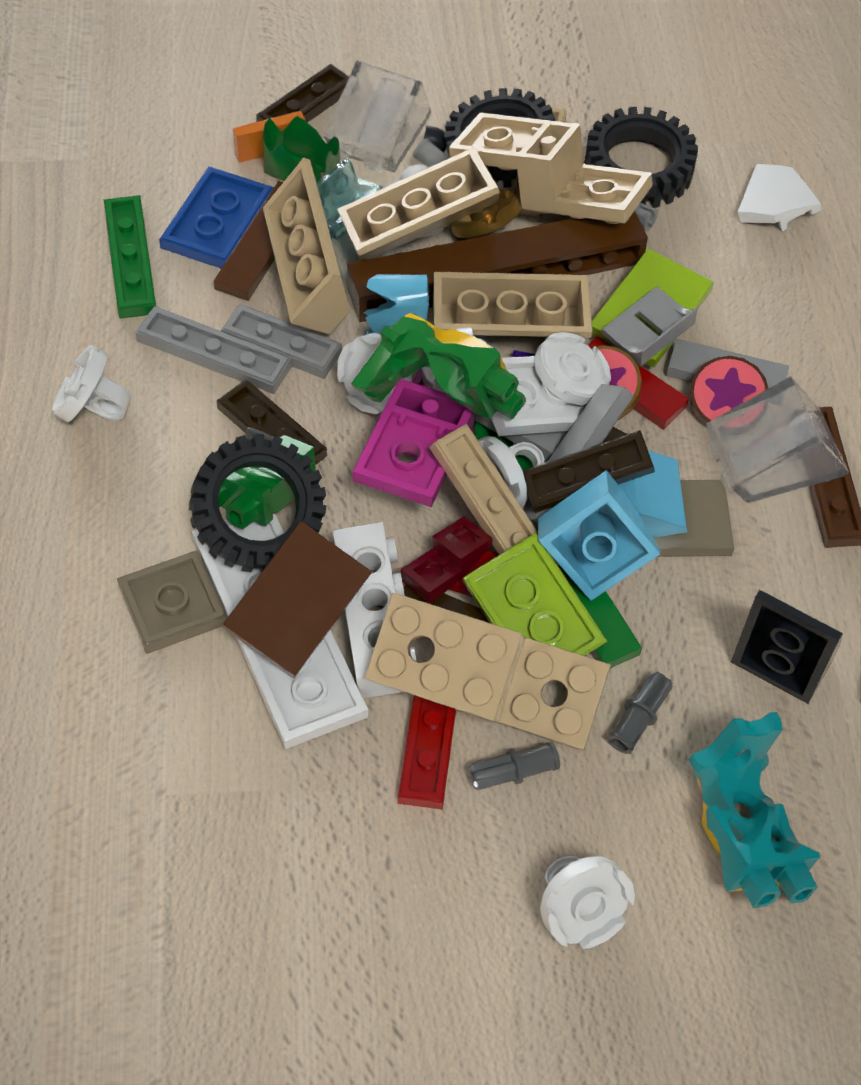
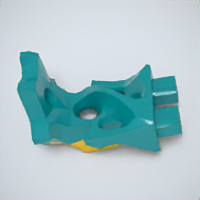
[688,712,820,908]

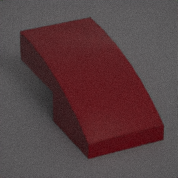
[401,516,493,604]

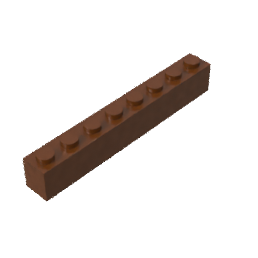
[347,210,648,323]

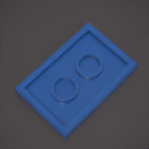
[159,166,274,269]

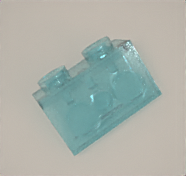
[317,159,383,240]

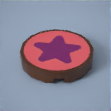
[689,356,769,433]

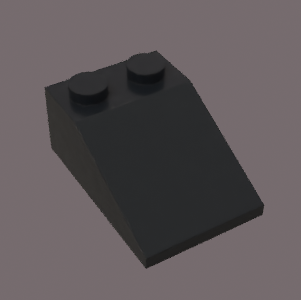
[731,590,843,704]

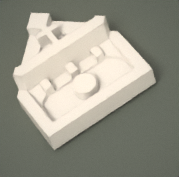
[738,164,822,231]

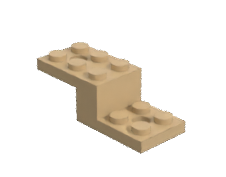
[449,113,652,224]
[364,593,611,750]

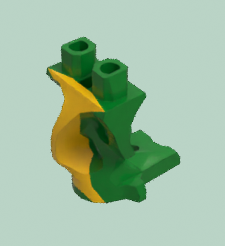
[351,313,526,420]

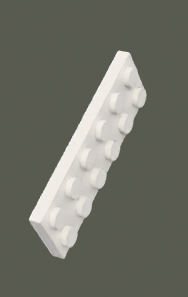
[192,513,368,749]

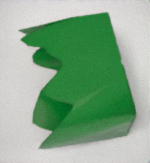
[263,116,341,197]

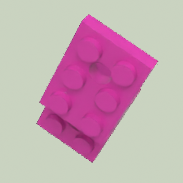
[353,368,475,507]

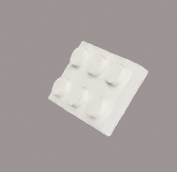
[491,356,586,436]

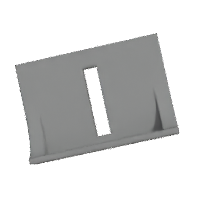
[602,287,697,367]

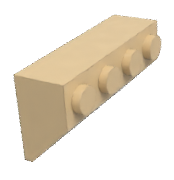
[337,148,500,261]
[263,158,351,334]
[432,272,592,338]

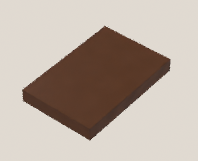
[222,521,372,679]

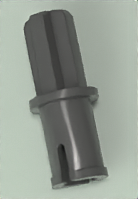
[607,672,673,754]
[468,742,560,790]

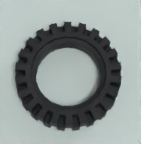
[444,88,555,188]
[584,106,698,208]
[189,434,327,572]

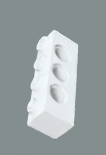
[333,522,417,699]

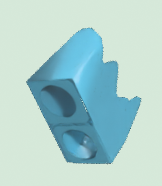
[364,274,429,334]

